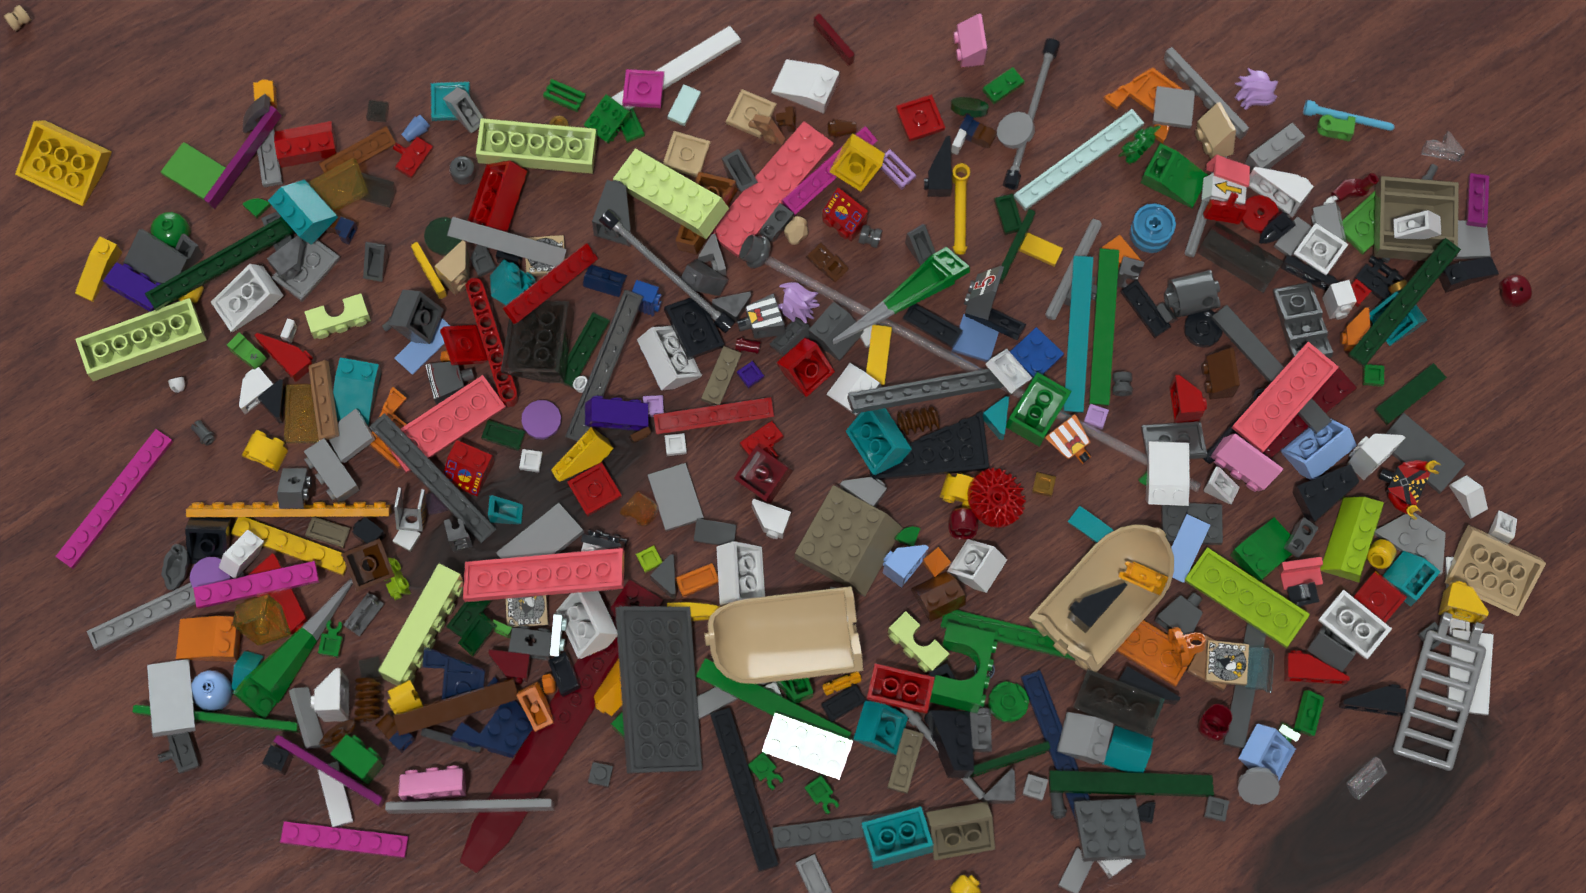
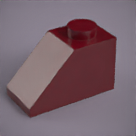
[488,650,531,685]

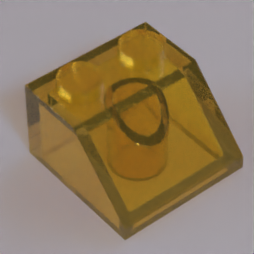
[232,595,291,646]

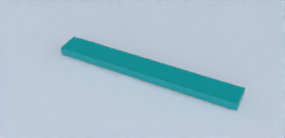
[1063,256,1093,413]

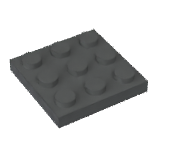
[1073,799,1146,862]

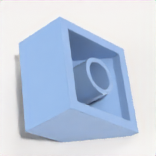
[883,545,929,588]
[1238,724,1296,780]

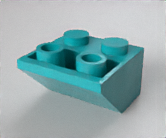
[490,260,536,305]
[1383,551,1441,607]

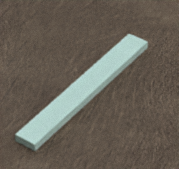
[1014,109,1144,211]

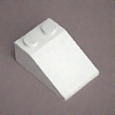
[771,59,839,113]
[1248,167,1314,218]
[211,264,284,332]
[1146,441,1190,506]

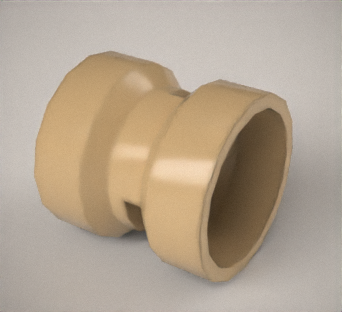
[4,5,31,31]

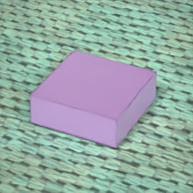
[643,395,664,417]
[1084,404,1109,430]

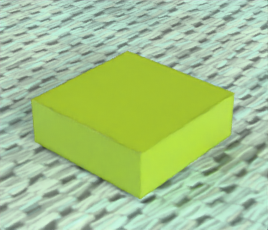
[636,545,662,573]

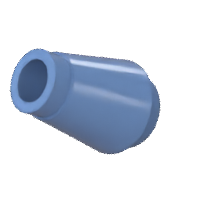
[402,115,430,142]

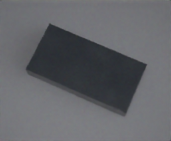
[548,652,581,697]
[821,684,866,722]

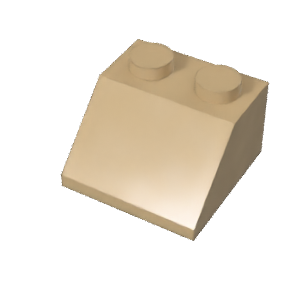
[1195,102,1236,159]
[435,240,470,295]

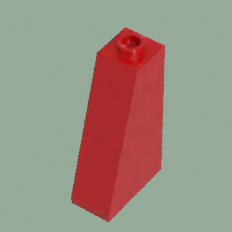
[247,553,308,635]

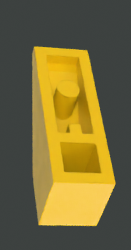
[75,237,122,302]
[551,427,614,482]

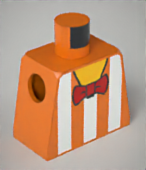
[1045,414,1091,464]

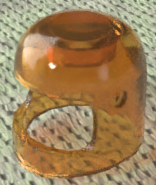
[620,491,658,526]

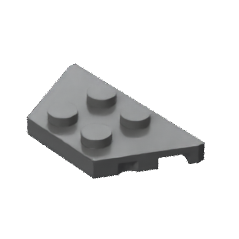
[1375,513,1446,576]

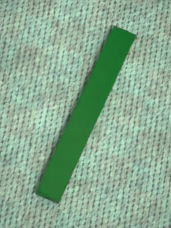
[1089,248,1119,406]
[940,610,1076,661]
[696,658,851,738]
[132,705,300,733]

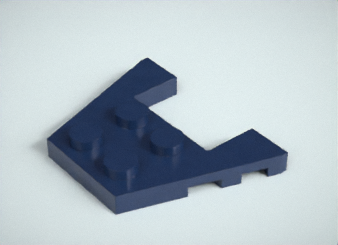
[423,647,485,714]
[451,677,533,758]

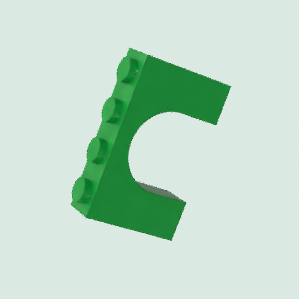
[930,622,998,714]

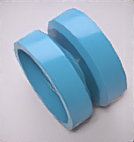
[1129,203,1176,253]

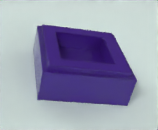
[737,361,764,389]

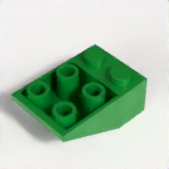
[1141,143,1209,208]

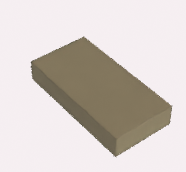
[305,517,351,548]

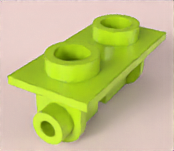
[384,557,411,600]

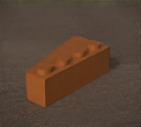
[676,172,738,255]

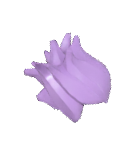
[1235,68,1278,110]
[778,282,819,323]

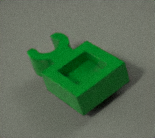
[318,620,343,658]
[748,752,783,791]
[804,776,839,815]

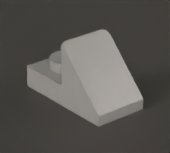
[698,234,726,276]

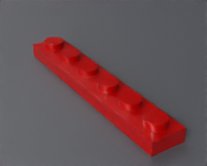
[503,243,598,324]
[653,397,774,434]

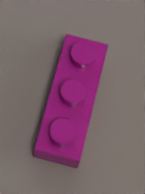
[1466,173,1489,228]

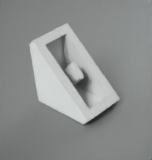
[1203,467,1240,504]
[1449,475,1488,519]
[1488,510,1517,543]

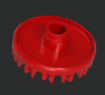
[967,468,1026,528]

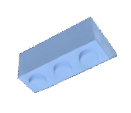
[1281,419,1357,480]

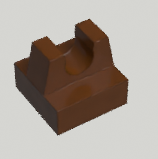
[776,106,796,132]

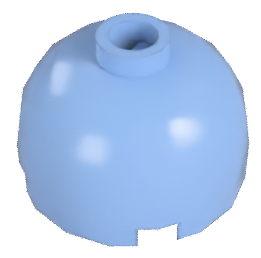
[191,670,232,712]

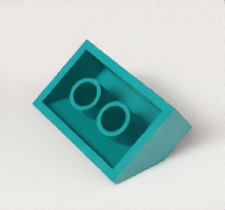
[268,180,338,245]
[846,408,912,475]
[861,807,933,869]

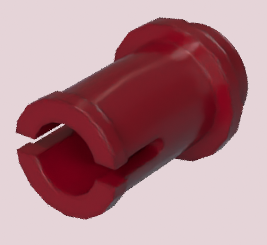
[735,337,760,354]

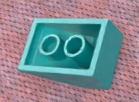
[333,357,382,427]

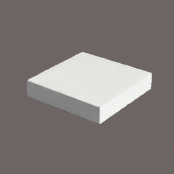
[985,349,1032,394]

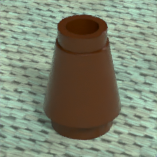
[828,119,857,138]

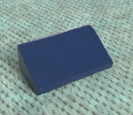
[583,265,627,297]

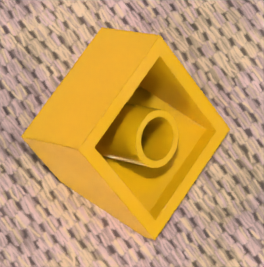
[829,134,885,192]
[1439,581,1489,624]

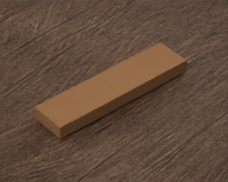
[308,360,339,441]

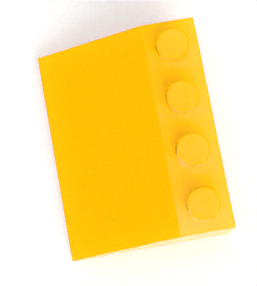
[15,120,112,206]

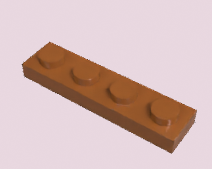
[318,126,396,181]

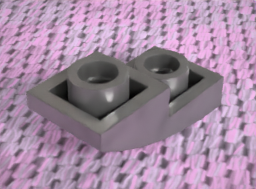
[243,94,270,133]

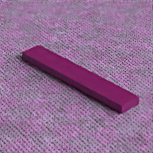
[204,106,282,209]
[273,735,385,808]

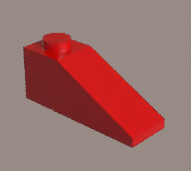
[254,333,313,382]
[1284,650,1350,685]

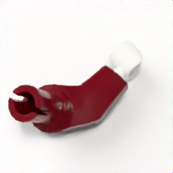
[1324,173,1379,205]

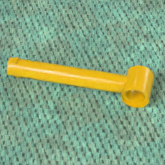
[952,163,970,255]

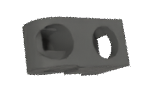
[760,203,794,243]
[1284,517,1319,558]

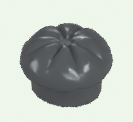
[739,234,771,269]

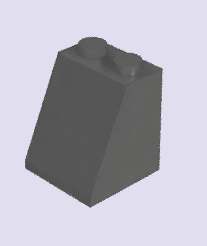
[592,180,632,247]

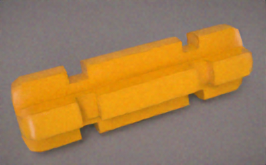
[822,672,861,695]

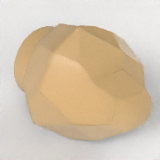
[784,216,808,245]

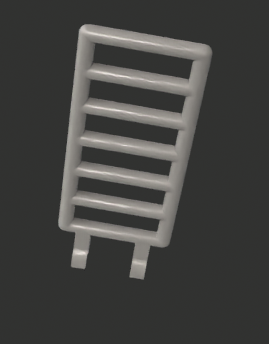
[1393,612,1486,771]

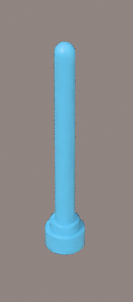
[1303,100,1394,131]

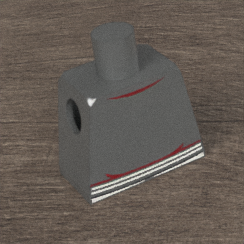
[425,362,474,405]

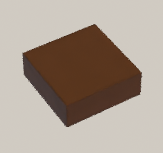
[629,427,651,444]

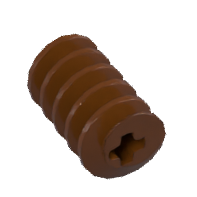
[897,405,940,435]
[354,678,381,722]

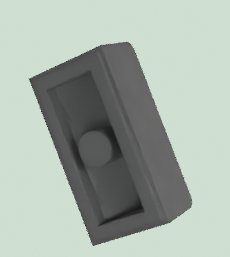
[770,317,810,357]
[694,519,737,545]

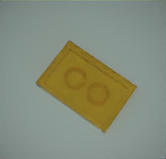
[308,158,369,212]
[284,384,319,443]

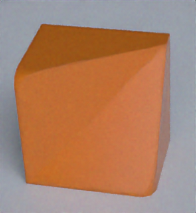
[922,547,951,577]

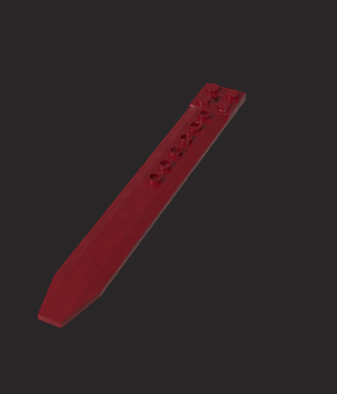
[459,579,664,873]

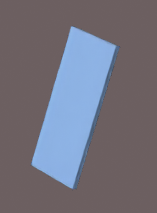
[394,317,450,375]
[1171,514,1210,583]

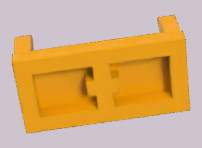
[1118,561,1169,596]

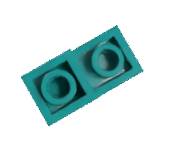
[1068,506,1114,543]

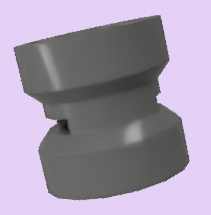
[858,224,883,248]
[1113,372,1133,396]

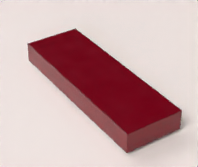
[813,14,855,67]

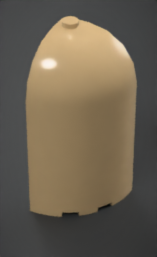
[1029,524,1174,674]
[705,587,863,684]

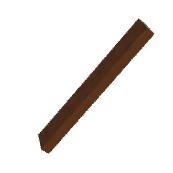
[393,678,518,736]

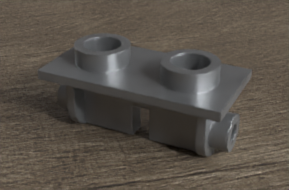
[343,593,384,637]

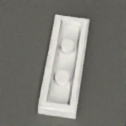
[318,762,354,828]

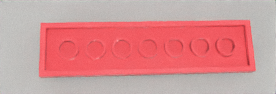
[709,121,834,257]
[463,548,625,602]

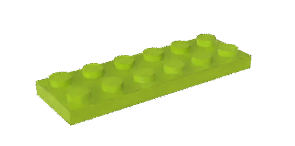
[1185,547,1310,648]

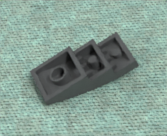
[1273,282,1333,359]

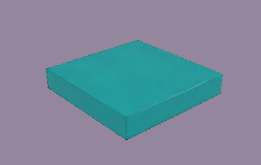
[431,82,470,121]

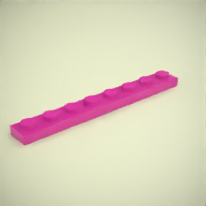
[55,429,173,569]

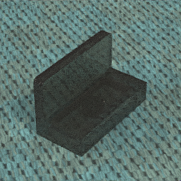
[353,172,397,208]

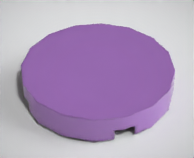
[521,400,561,440]
[190,557,232,588]

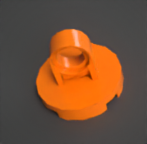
[1168,626,1206,667]

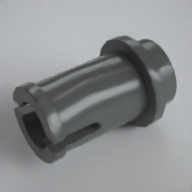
[191,420,215,446]
[1050,793,1067,819]

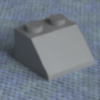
[1057,712,1113,764]

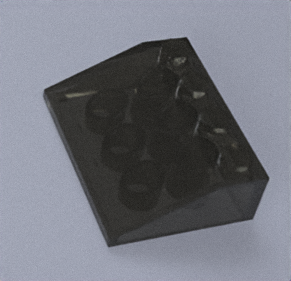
[501,301,575,383]

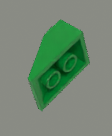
[1006,372,1072,447]
[1230,517,1293,582]

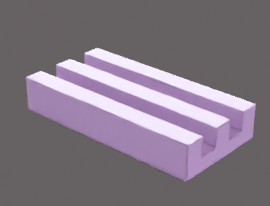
[880,149,916,190]

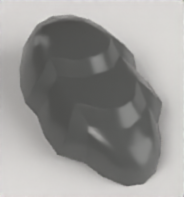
[161,544,190,590]

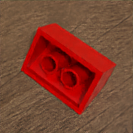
[274,121,337,168]
[866,664,935,714]

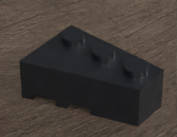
[1292,464,1360,524]
[924,710,974,778]

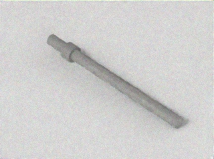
[900,708,986,800]

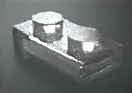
[1346,757,1387,800]

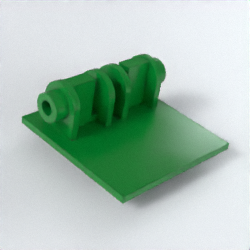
[584,94,631,144]
[1118,125,1161,164]

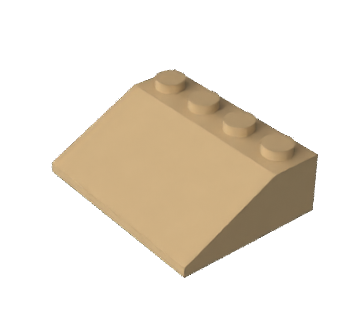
[1445,525,1546,616]

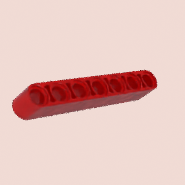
[466,278,518,407]

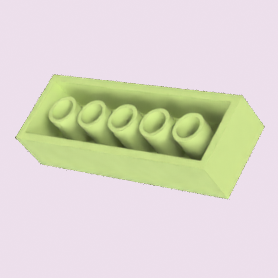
[476,118,597,174]
[613,148,729,239]
[76,298,206,381]
[378,564,464,686]

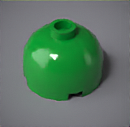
[150,212,191,249]

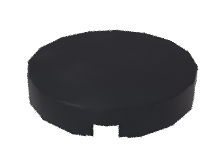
[1184,310,1223,348]

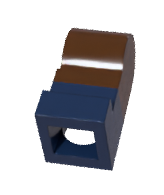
[958,114,997,148]
[324,215,358,245]
[375,714,415,753]

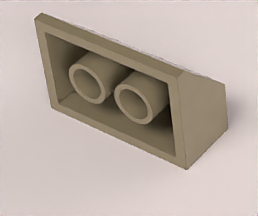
[926,802,995,860]

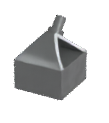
[382,290,444,344]

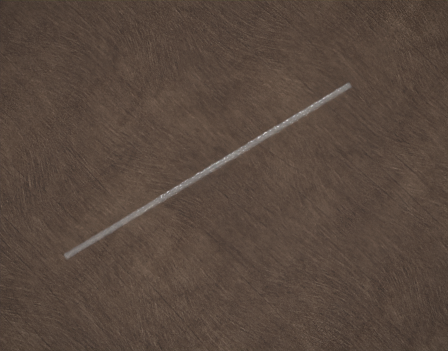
[764,256,1201,493]

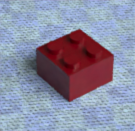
[734,446,793,503]

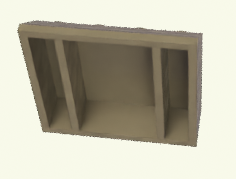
[1374,176,1459,261]
[794,485,903,597]

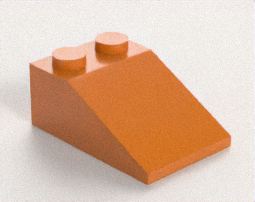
[176,616,242,662]

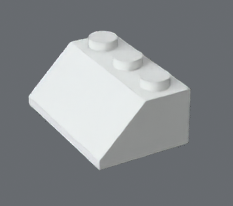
[637,326,702,390]
[1347,434,1405,480]
[717,541,765,606]
[1318,590,1392,660]
[556,591,617,659]
[311,668,349,722]

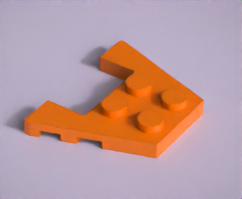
[1103,67,1182,144]
[369,387,407,469]

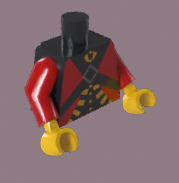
[1378,460,1441,520]

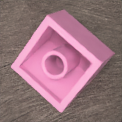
[953,14,987,67]

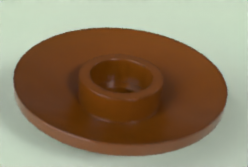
[319,719,356,748]

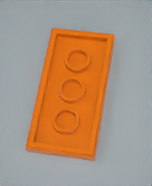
[1116,620,1195,687]

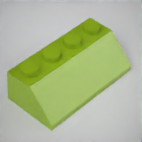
[1320,497,1384,583]

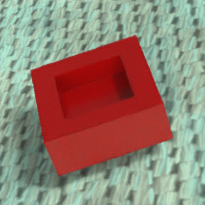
[1351,279,1371,307]

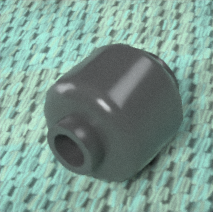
[450,156,476,185]

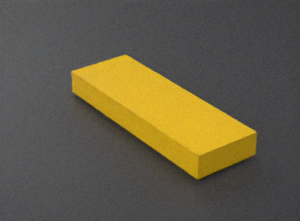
[411,242,447,299]
[866,325,892,386]

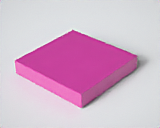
[622,69,665,108]

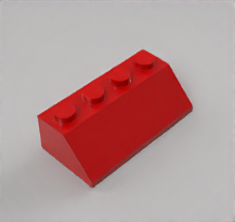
[467,161,527,232]

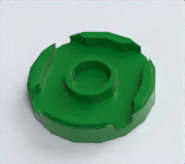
[988,682,1029,723]

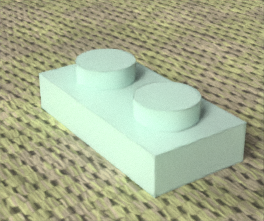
[550,612,567,656]

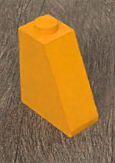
[594,659,622,716]

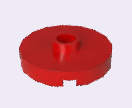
[1241,195,1279,233]

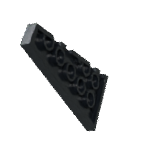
[869,411,989,480]

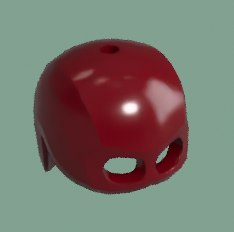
[1499,274,1532,307]
[948,507,978,540]
[1198,704,1233,742]

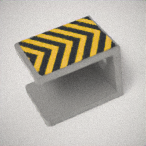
[394,487,427,532]

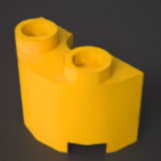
[242,430,288,471]
[940,473,973,509]
[387,680,423,714]

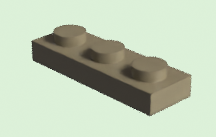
[701,346,742,406]
[888,728,924,794]

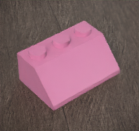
[1211,434,1283,492]
[399,766,466,802]

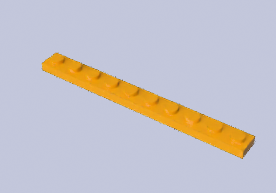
[186,502,392,517]

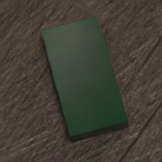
[994,194,1022,235]
[481,420,526,451]
[458,612,497,657]

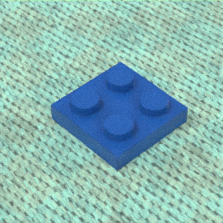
[1010,327,1064,378]

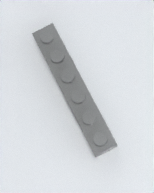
[1163,47,1249,140]

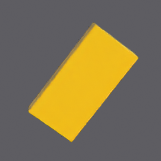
[1019,233,1063,267]

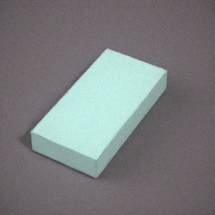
[667,85,701,126]

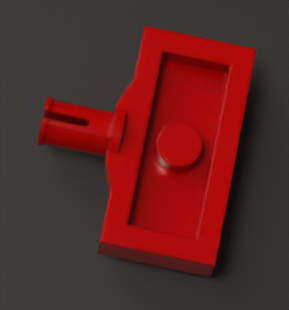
[393,136,433,179]
[1203,192,1247,224]
[740,421,784,459]

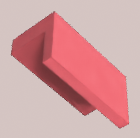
[1206,155,1250,187]
[1278,557,1323,590]

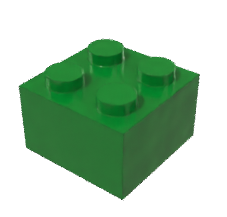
[330,734,384,785]

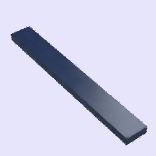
[1021,671,1090,822]

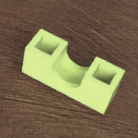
[304,294,371,339]
[888,611,949,673]

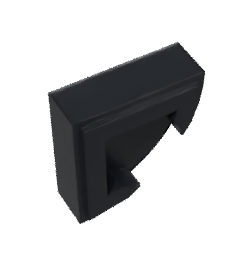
[1137,802,1156,824]

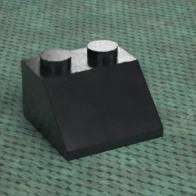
[185,517,232,564]

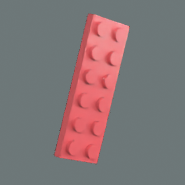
[1232,342,1338,453]
[384,375,506,474]

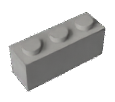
[1245,122,1305,171]
[304,438,360,502]

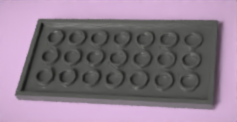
[616,606,702,774]

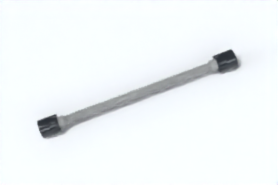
[1003,38,1060,190]
[599,209,735,333]

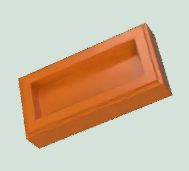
[675,563,719,597]

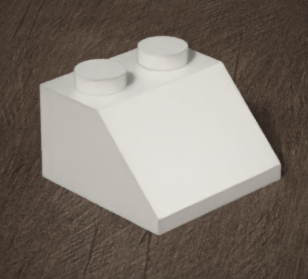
[1293,223,1348,276]
[827,363,882,417]
[947,539,1007,593]

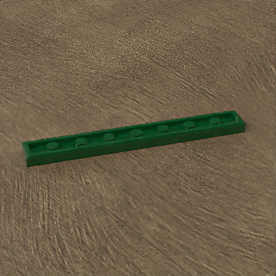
[145,217,293,311]
[1348,238,1461,368]
[1049,771,1214,797]

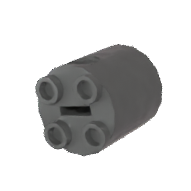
[1164,270,1221,317]

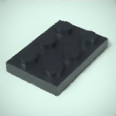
[664,294,725,360]

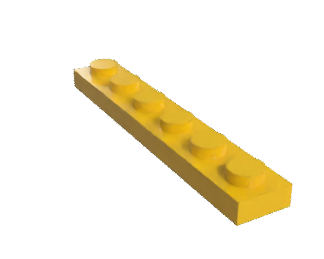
[231,517,347,576]

